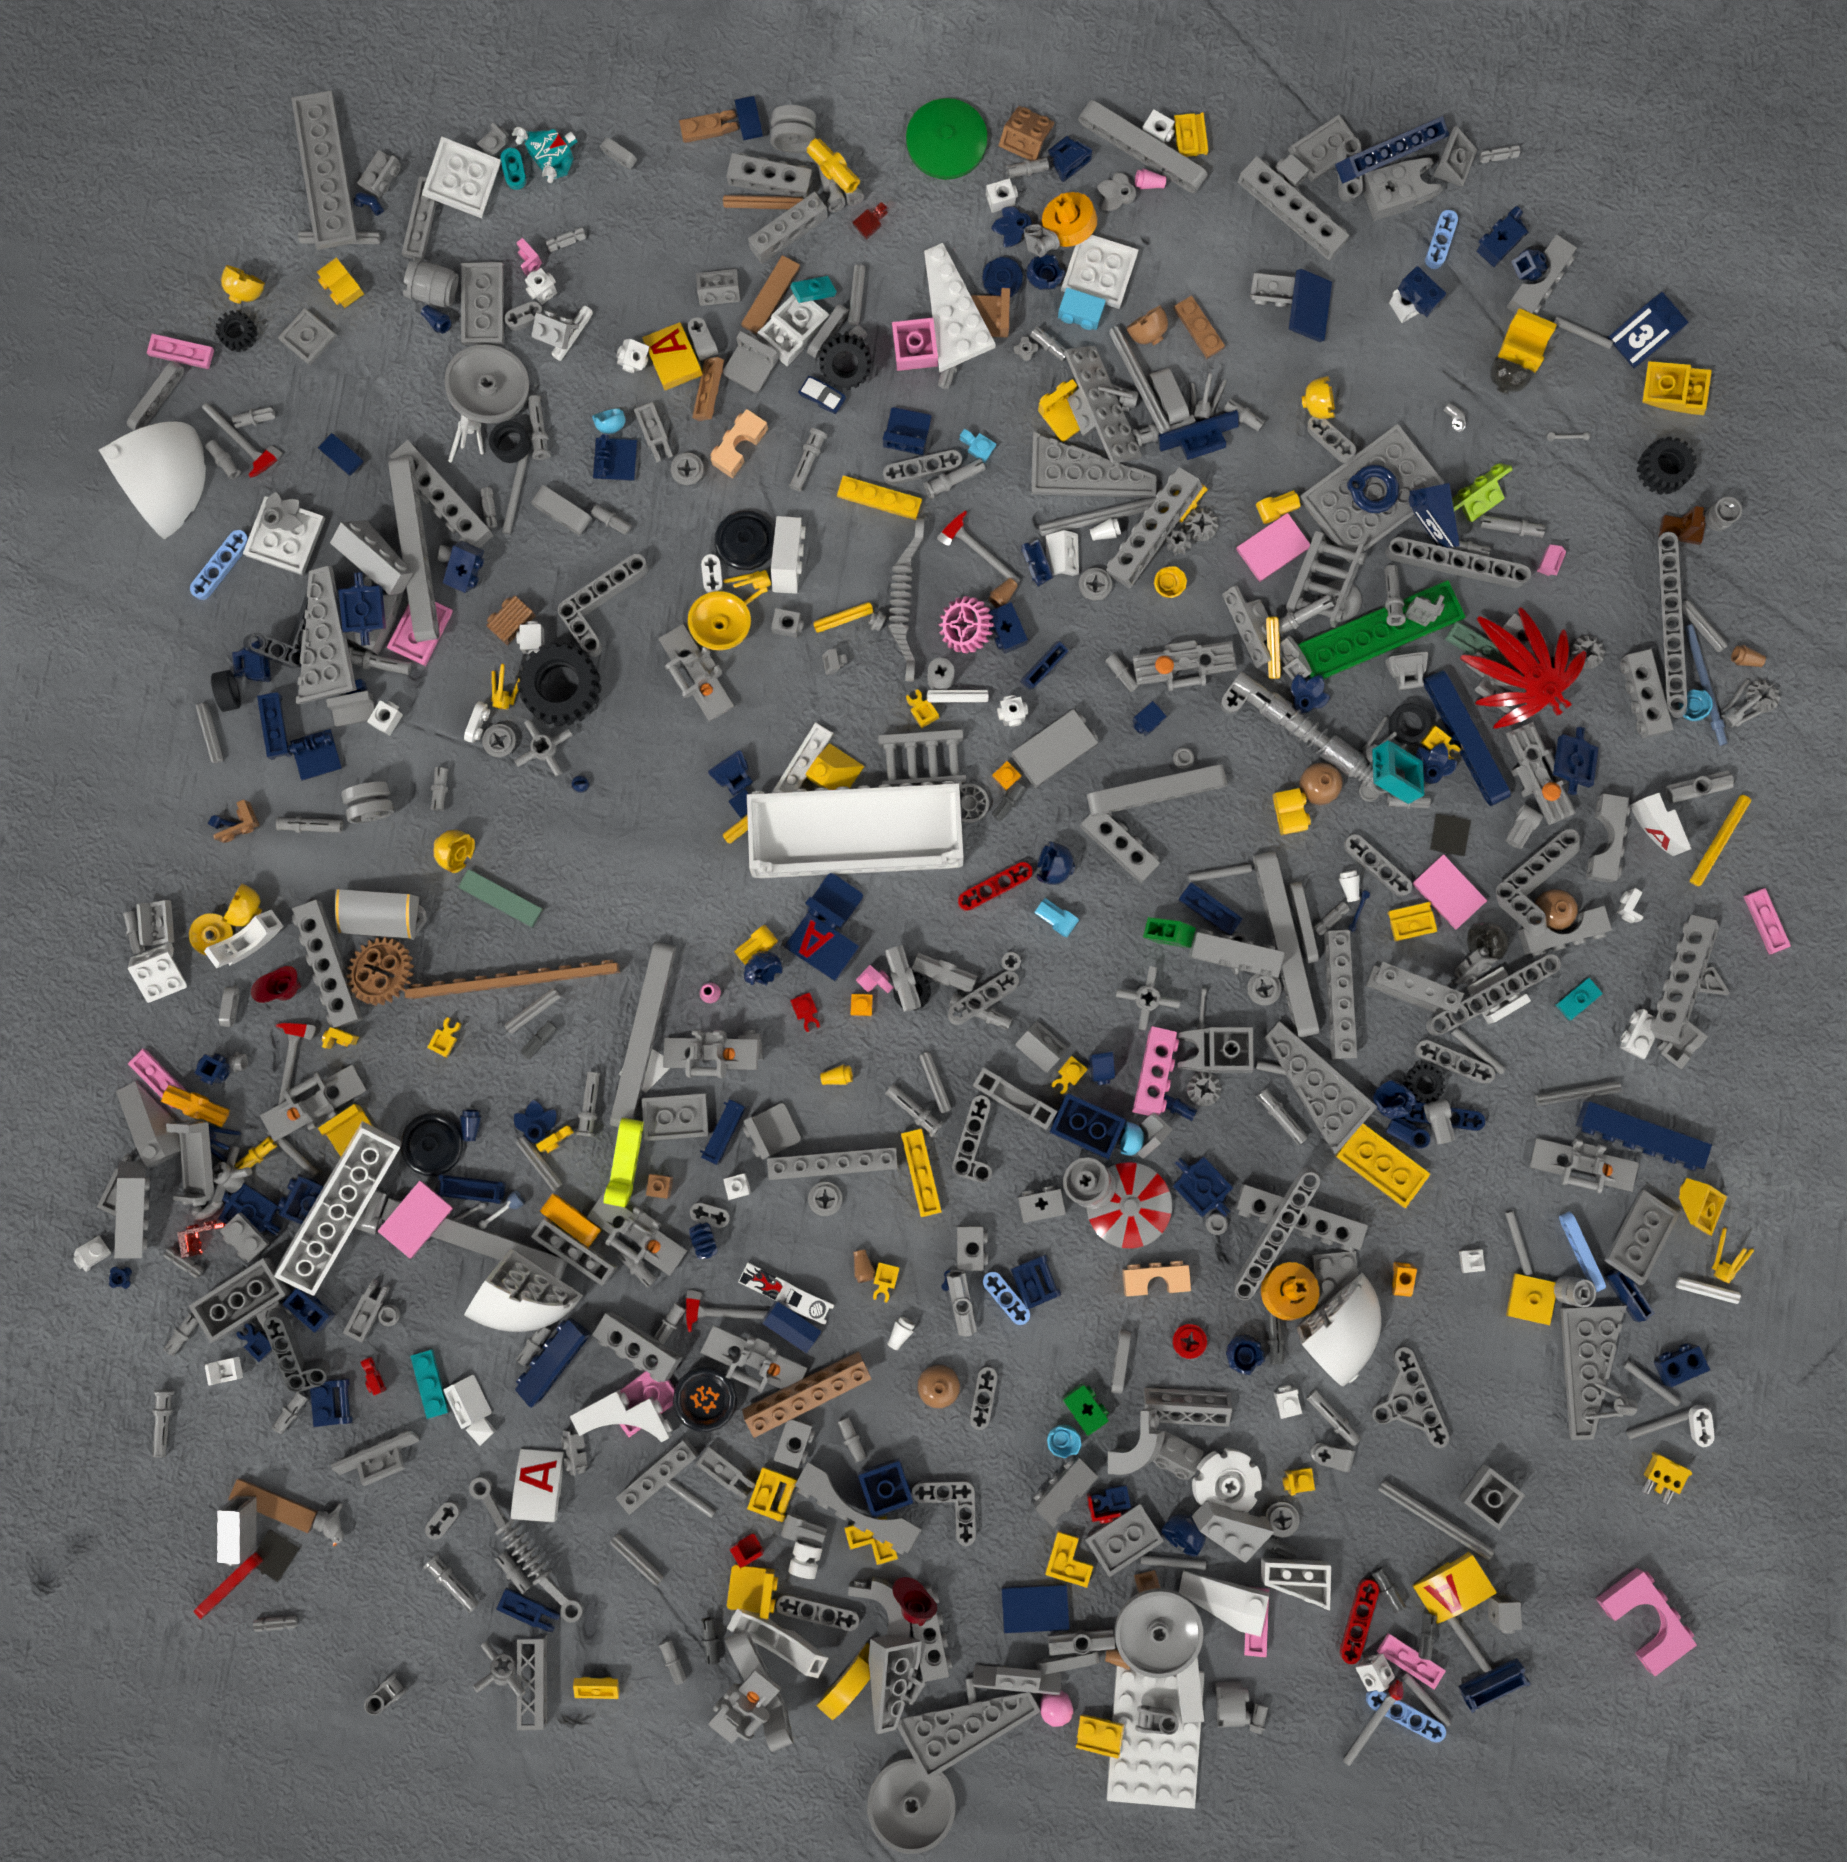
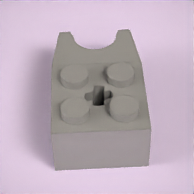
[1362,158,1443,221]
[345,576,404,655]
[1177,1027,1253,1073]

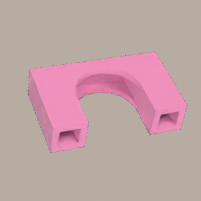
[1595,1568,1697,1676]

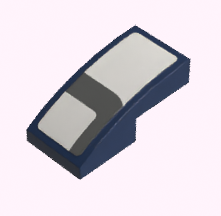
[798,375,847,414]

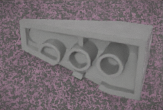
[116,1081,181,1167]
[869,1635,922,1734]

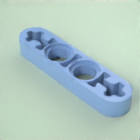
[190,530,249,600]
[1559,1211,1606,1292]
[1366,1690,1446,1743]

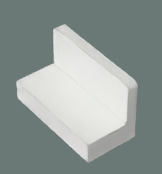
[1046,530,1079,576]
[443,1375,492,1429]

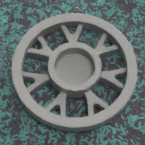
[959,784,989,823]

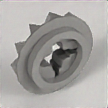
[671,453,704,486]
[1185,508,1218,541]
[1079,568,1112,601]
[1571,635,1605,669]
[1745,680,1780,713]
[482,724,517,758]
[1247,974,1281,1005]
[1187,1072,1222,1106]
[808,1182,842,1216]
[1265,1501,1300,1537]

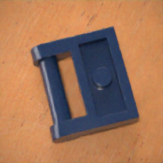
[1011,1254,1062,1309]
[310,1379,353,1427]

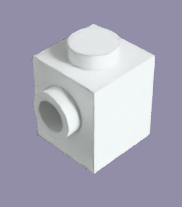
[516,621,545,654]

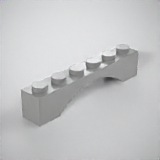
[794,1462,922,1555]

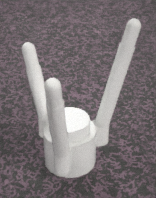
[448,415,484,463]

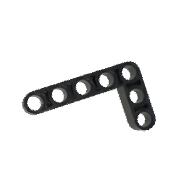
[243,577,335,669]

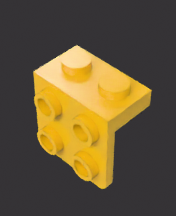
[1038,379,1080,442]
[727,1565,778,1619]

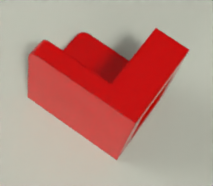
[729,1533,764,1569]

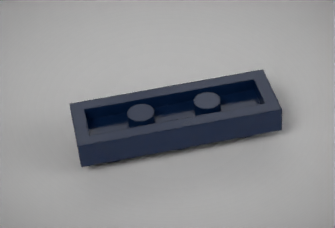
[1178,882,1243,936]

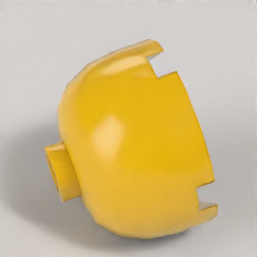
[221,265,265,304]
[1302,376,1335,419]
[433,829,475,873]
[222,883,262,927]

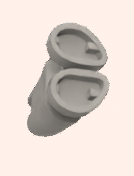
[818,149,864,212]

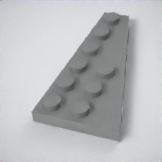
[1031,432,1156,498]
[296,566,357,705]
[1265,1021,1377,1155]
[1560,1305,1627,1440]
[897,1692,1041,1781]

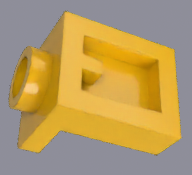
[322,1027,359,1049]
[1282,1467,1315,1496]

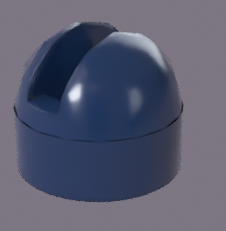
[572,775,589,793]

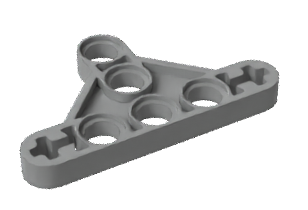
[1371,1346,1449,1448]

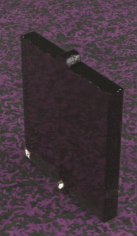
[1429,814,1471,857]
[255,1529,300,1582]

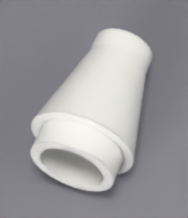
[1089,518,1121,541]
[1339,870,1360,902]
[887,1316,915,1350]

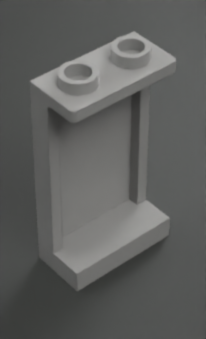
[1011,709,1098,790]
[166,1120,214,1206]

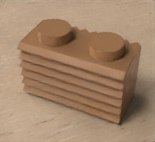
[486,595,536,646]

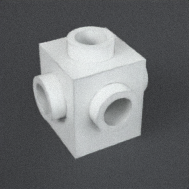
[525,268,557,305]
[617,339,649,373]
[997,695,1028,727]
[1356,1653,1395,1692]

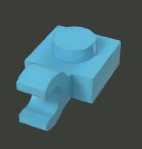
[959,429,997,463]

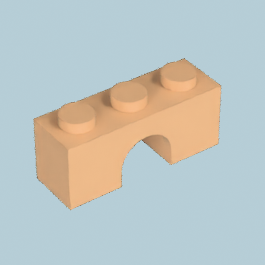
[710,409,768,479]
[1122,1261,1191,1296]

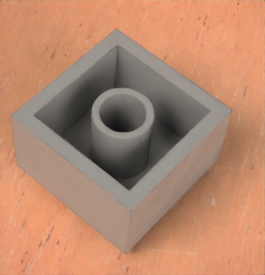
[1458,1464,1525,1530]

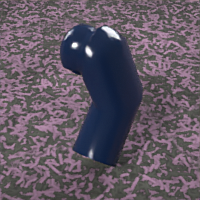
[353,192,384,216]

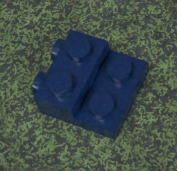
[277,1174,324,1225]

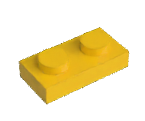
[573,1677,619,1699]

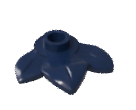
[991,206,1032,248]
[1291,674,1330,713]
[1415,743,1457,784]
[514,1100,557,1143]

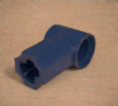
[1386,1118,1430,1149]

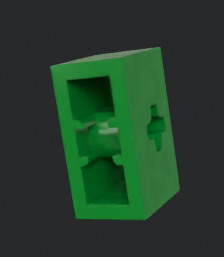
[1143,917,1196,948]
[1062,1383,1109,1436]

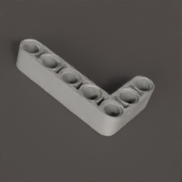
[558,554,648,657]
[1496,829,1580,935]
[725,1629,793,1752]

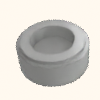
[1205,1213,1228,1235]

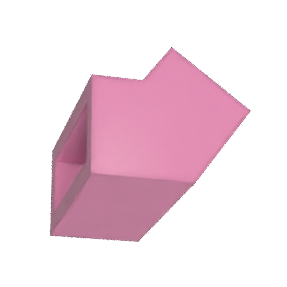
[1537,544,1566,576]

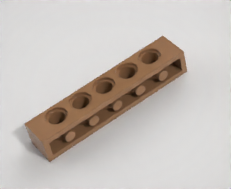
[742,1351,871,1438]

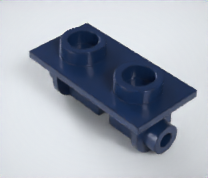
[1021,540,1053,587]

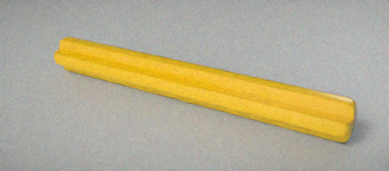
[1690,795,1751,886]

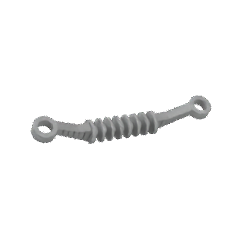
[888,518,924,682]
[469,1476,583,1623]

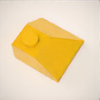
[805,743,864,790]
[1679,1178,1727,1236]

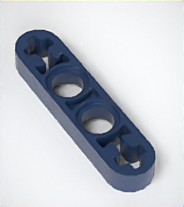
[1403,1102,1486,1131]

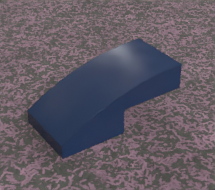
[734,96,763,141]
[318,433,364,476]

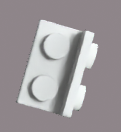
[1620,1009,1656,1059]

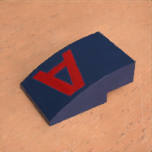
[784,913,860,982]

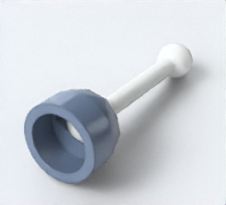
[478,1190,526,1229]

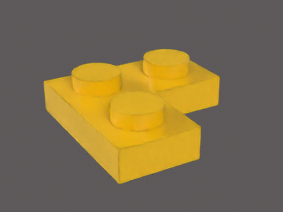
[844,1515,898,1565]
[1045,1531,1093,1588]

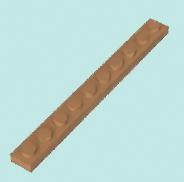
[405,960,620,999]

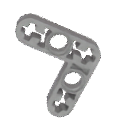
[912,1480,976,1546]

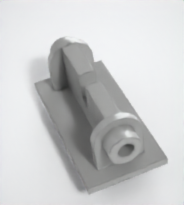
[1454,947,1497,985]
[561,1429,588,1476]

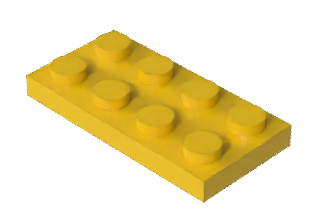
[1335,1124,1431,1208]

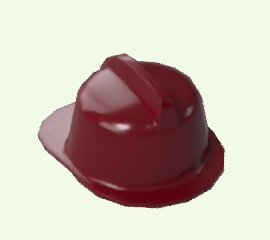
[251,966,301,1003]
[892,1577,938,1626]

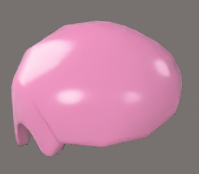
[1039,1691,1073,1727]

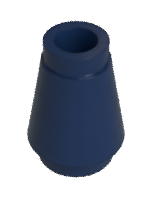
[421,305,451,334]
[460,1109,482,1141]

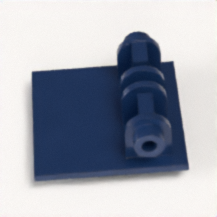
[593,434,637,481]
[289,729,342,781]

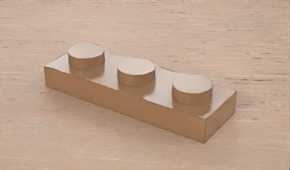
[1174,295,1225,359]
[692,357,724,421]

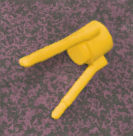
[723,570,771,605]
[491,663,520,709]
[1711,1227,1754,1284]

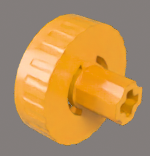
[1042,192,1097,247]
[1261,1262,1320,1321]

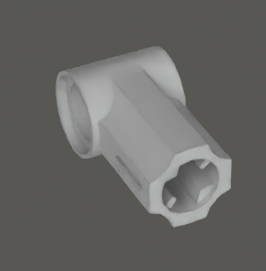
[1505,804,1543,849]
[1424,1099,1455,1144]
[355,1190,388,1235]
[781,1513,827,1547]

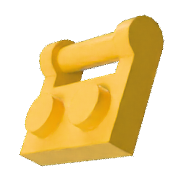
[747,1467,798,1522]

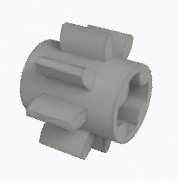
[1166,529,1191,556]

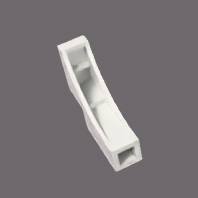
[570,1390,673,1442]
[727,1608,828,1678]

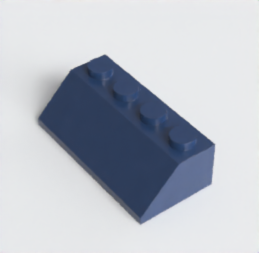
[515,1318,592,1408]

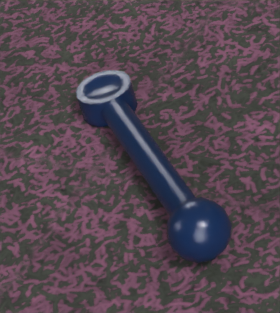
[1348,891,1370,932]

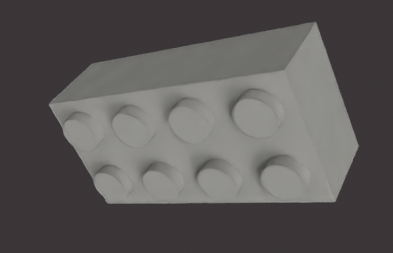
[189,1257,292,1343]

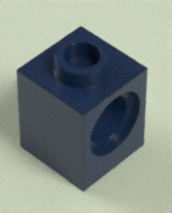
[1132,701,1167,736]

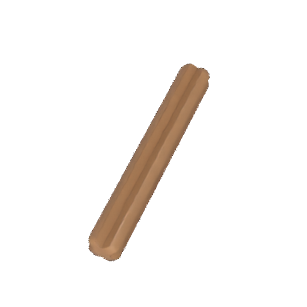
[723,195,803,209]

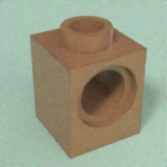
[646,1174,673,1199]

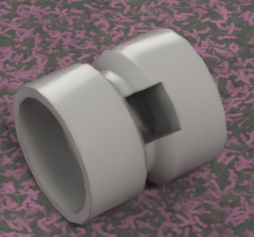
[1705,497,1742,531]
[1554,1275,1596,1308]

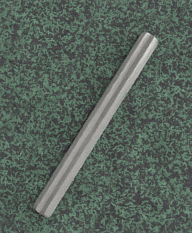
[1109,326,1170,434]
[1039,497,1156,536]
[1378,1480,1494,1560]

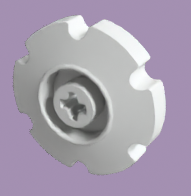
[1192,1448,1262,1512]

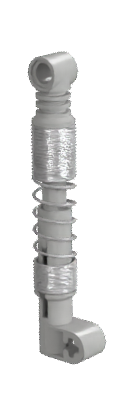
[1220,671,1387,795]

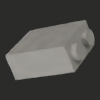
[218,1496,257,1566]

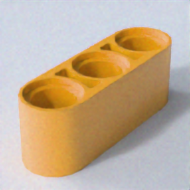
[540,1193,602,1247]

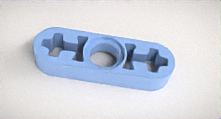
[1425,210,1458,269]
[983,1271,1030,1325]

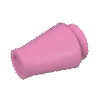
[1135,168,1166,190]
[700,982,721,1003]

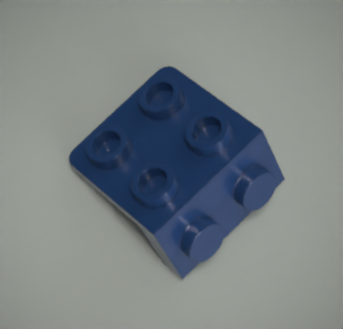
[805,873,863,930]

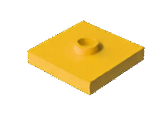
[1506,1273,1556,1325]

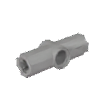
[1665,770,1734,804]
[885,945,921,1012]
[912,953,977,993]
[946,1269,977,1337]
[1047,1628,1115,1655]

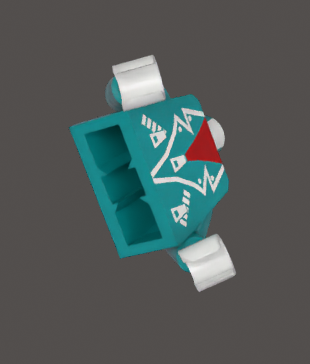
[512,127,577,183]

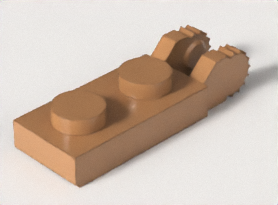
[679,110,739,143]

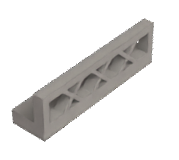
[1144,1388,1232,1427]
[517,1634,547,1730]

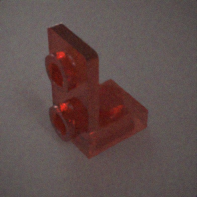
[177,1220,226,1258]

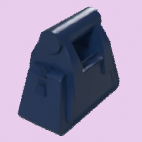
[1048,136,1092,182]
[232,640,271,682]
[708,750,753,796]

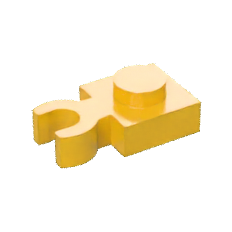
[906,689,939,728]
[1420,726,1460,760]
[427,1017,461,1058]
[1051,1056,1088,1095]
[536,1125,574,1153]
[873,1262,900,1303]

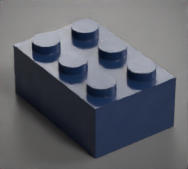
[1048,1093,1126,1159]

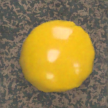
[1154,566,1187,598]

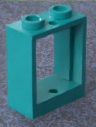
[1372,740,1425,804]

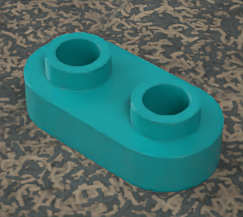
[501,148,527,190]

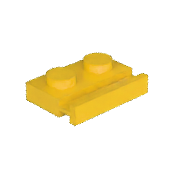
[1173,112,1208,157]
[1387,902,1438,942]
[1076,1714,1125,1759]

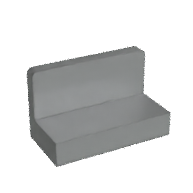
[326,691,375,727]
[1015,1020,1068,1072]
[1137,1112,1173,1158]

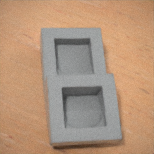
[1280,635,1312,680]

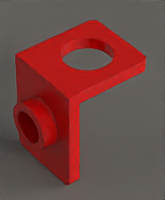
[1086,1493,1121,1524]

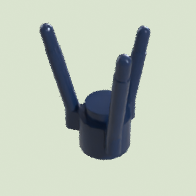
[209,1125,241,1168]

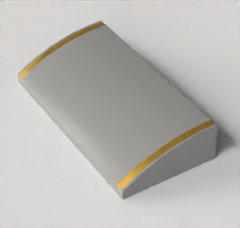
[335,889,419,939]

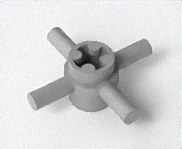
[514,719,573,777]
[1116,966,1180,1031]
[211,1146,252,1207]
[473,1641,533,1698]

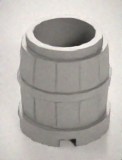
[403,257,459,308]

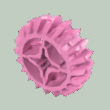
[938,596,994,654]

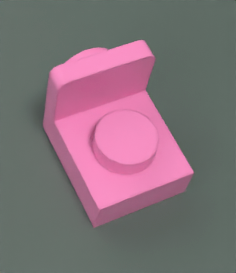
[516,238,542,276]

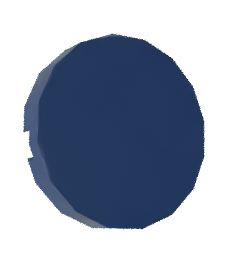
[982,257,1023,297]

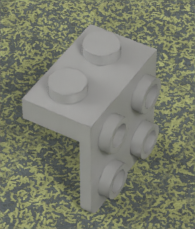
[723,331,778,393]
[742,1103,801,1159]

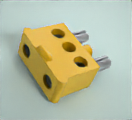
[1642,1452,1692,1504]

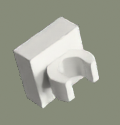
[1459,1249,1485,1273]

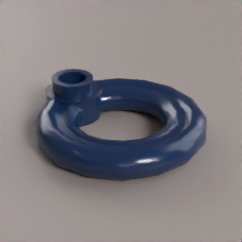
[1347,465,1399,514]

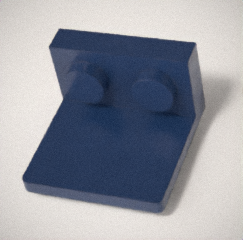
[883,407,931,455]

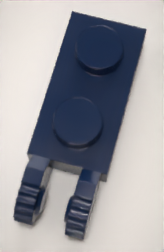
[496,1587,561,1632]

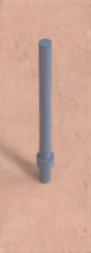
[1685,624,1728,746]

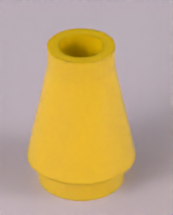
[820,1064,853,1085]

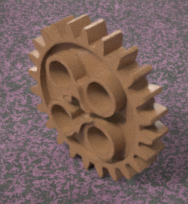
[346,937,414,1006]

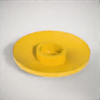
[189,913,233,955]

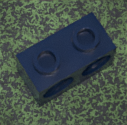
[1653,1343,1710,1388]

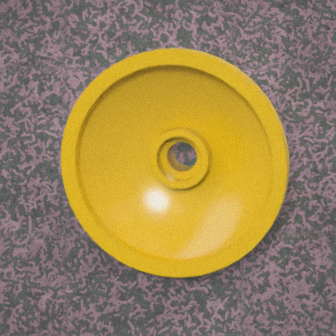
[688,591,751,650]

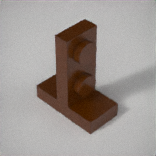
[1659,506,1706,545]

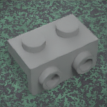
[1250,273,1295,307]
[531,310,579,349]
[137,900,175,946]
[220,1213,270,1262]
[1152,1431,1204,1480]

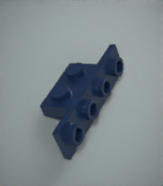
[1158,410,1239,460]

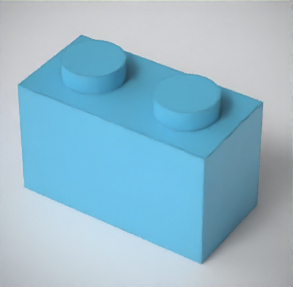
[1058,287,1106,330]

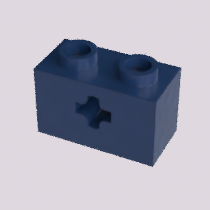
[1476,215,1527,267]
[443,541,484,593]
[988,602,1028,654]
[282,1288,336,1333]

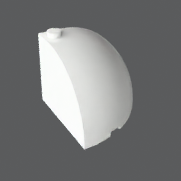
[99,422,206,539]
[464,1248,583,1332]
[1296,1273,1381,1387]

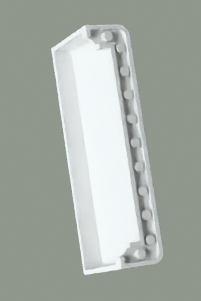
[747,781,963,878]

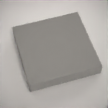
[278,308,337,366]

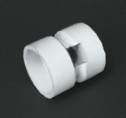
[788,1540,823,1579]

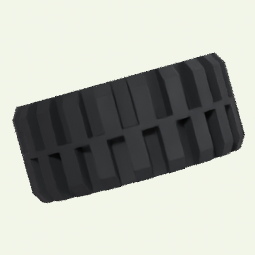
[517,642,601,726]

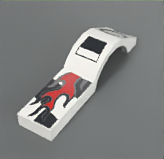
[738,1262,834,1325]

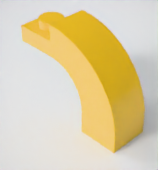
[816,1643,870,1720]

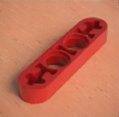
[958,862,1033,911]
[193,1552,263,1620]
[1339,1578,1379,1665]

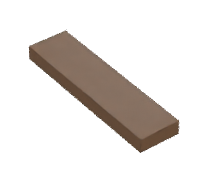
[741,255,800,335]
[228,1478,318,1533]

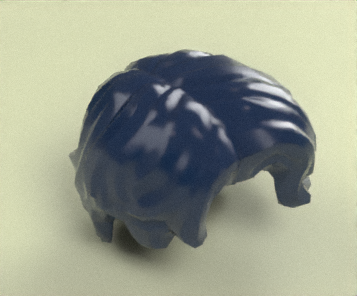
[1026,254,1065,290]
[744,950,783,986]
[1373,1080,1416,1119]
[1226,1334,1265,1375]

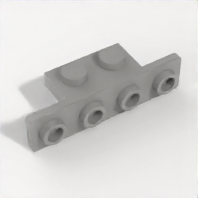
[1222,585,1271,668]
[1467,652,1526,714]
[331,1431,420,1486]
[973,1665,1061,1695]

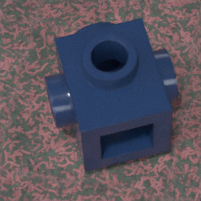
[1511,249,1548,281]
[194,1053,230,1085]

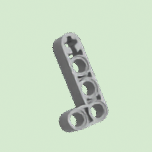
[952,1095,992,1183]

